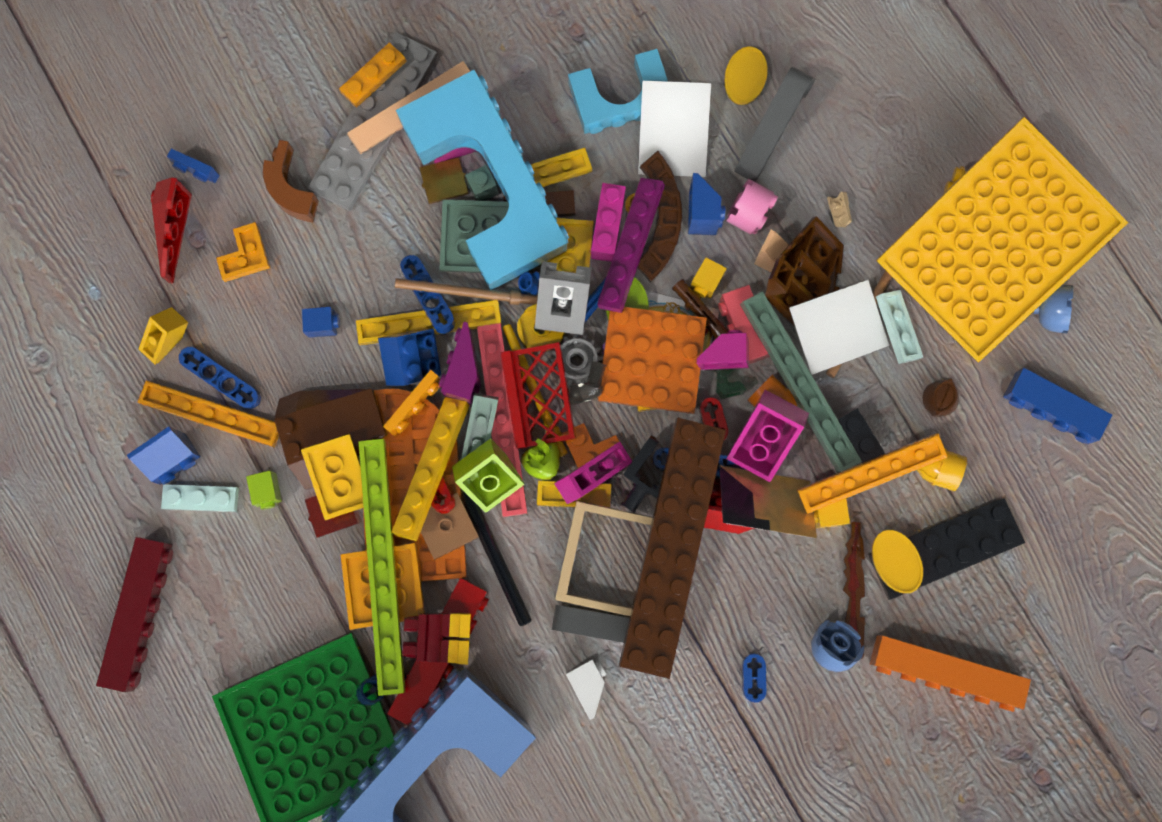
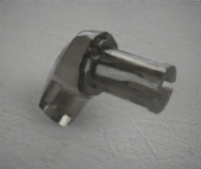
[561,361,607,405]

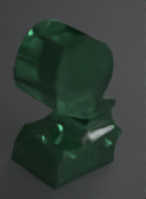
[713,368,746,399]

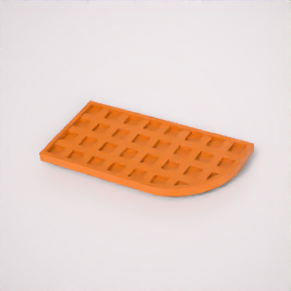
[363,388,467,582]

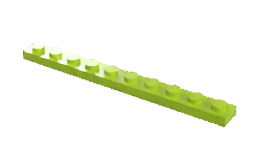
[358,439,406,696]

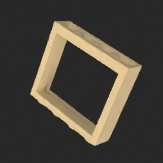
[555,500,653,616]

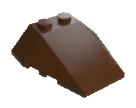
[765,216,844,326]
[274,389,387,490]

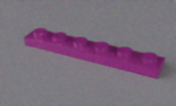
[597,178,665,313]

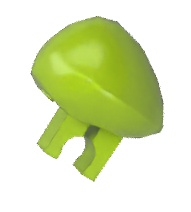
[521,439,560,480]

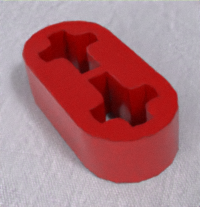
[699,398,728,441]
[431,476,455,514]

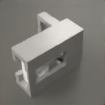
[535,261,592,335]

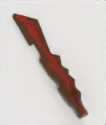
[843,522,865,659]

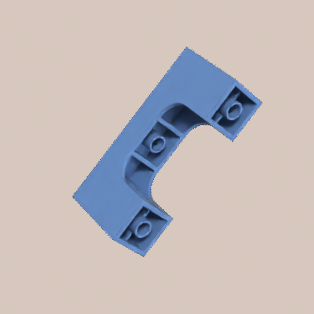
[321,666,536,822]

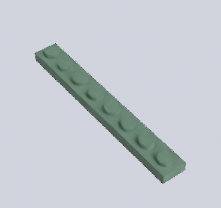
[740,291,862,473]

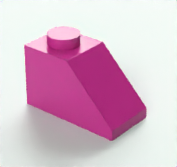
[697,330,749,370]

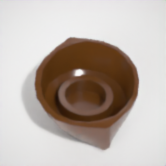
[922,378,959,417]

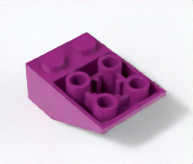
[439,322,481,407]

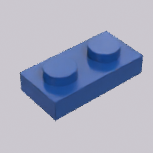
[167,148,220,183]

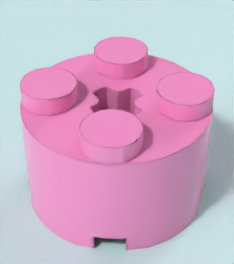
[725,179,778,235]

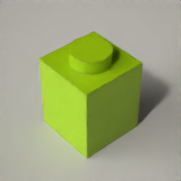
[246,471,282,510]

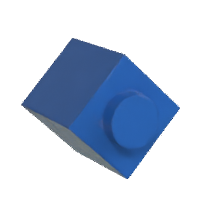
[302,307,340,338]

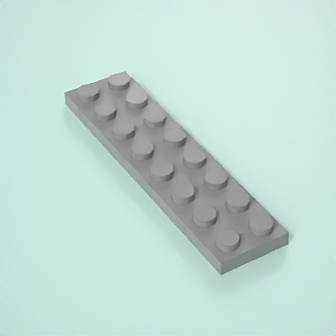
[307,32,438,211]

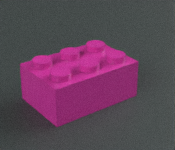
[726,390,809,482]

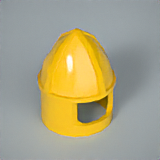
[917,448,967,491]

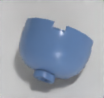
[1034,285,1074,334]
[811,620,864,672]

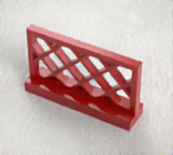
[501,342,576,449]

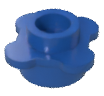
[518,271,540,295]

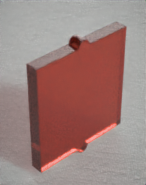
[305,496,358,538]

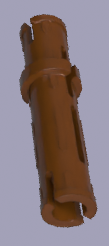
[672,279,728,339]

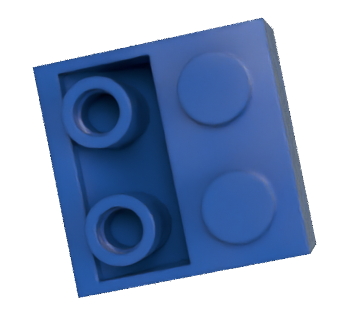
[378,328,442,386]

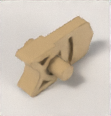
[827,192,852,227]

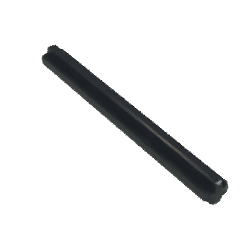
[461,492,531,626]

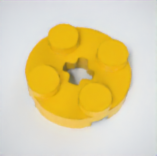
[517,304,565,352]

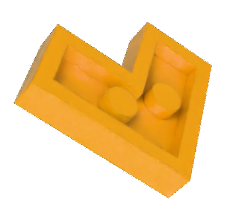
[216,222,270,282]

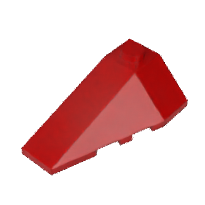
[151,177,192,283]

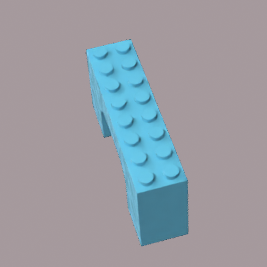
[396,70,569,290]

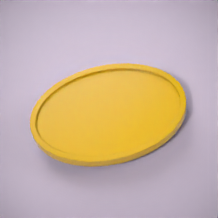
[724,46,767,105]
[872,530,923,593]

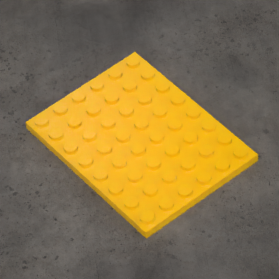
[876,117,1128,363]

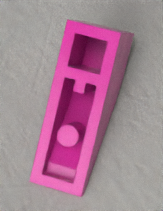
[554,442,632,504]

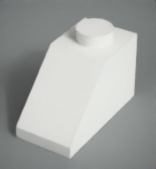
[566,659,606,720]

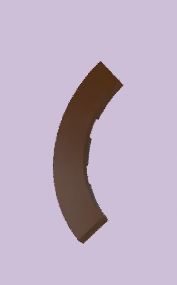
[637,151,682,283]

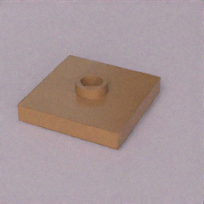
[421,493,479,560]

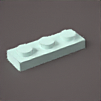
[876,290,923,364]
[161,484,239,512]

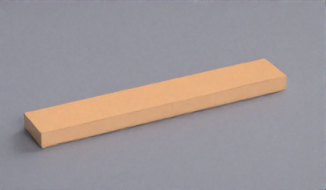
[347,61,470,154]

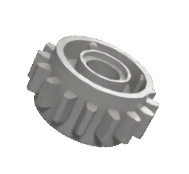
[551,334,603,388]

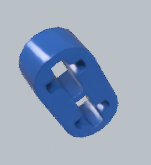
[742,653,767,703]

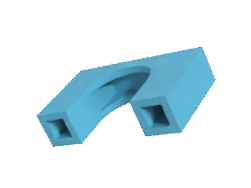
[568,49,668,134]

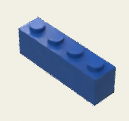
[1003,368,1112,444]

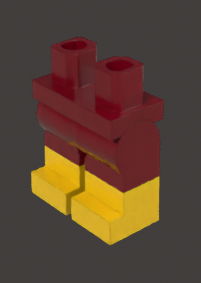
[402,613,471,665]

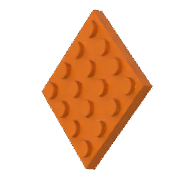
[598,307,707,414]

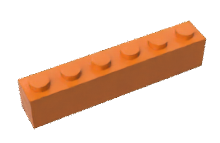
[870,635,1031,712]

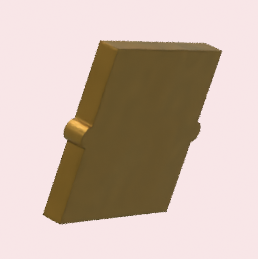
[419,157,468,204]

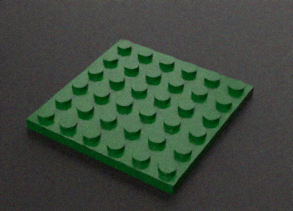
[212,633,395,822]

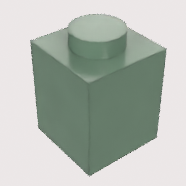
[465,165,499,201]

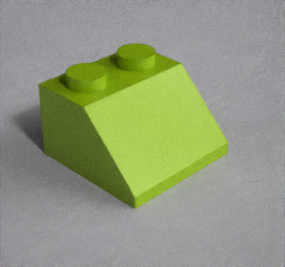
[452,438,524,513]

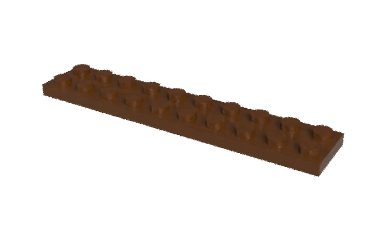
[618,417,726,679]

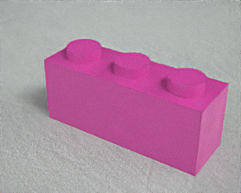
[591,183,626,262]

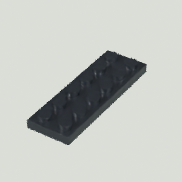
[868,498,1025,600]

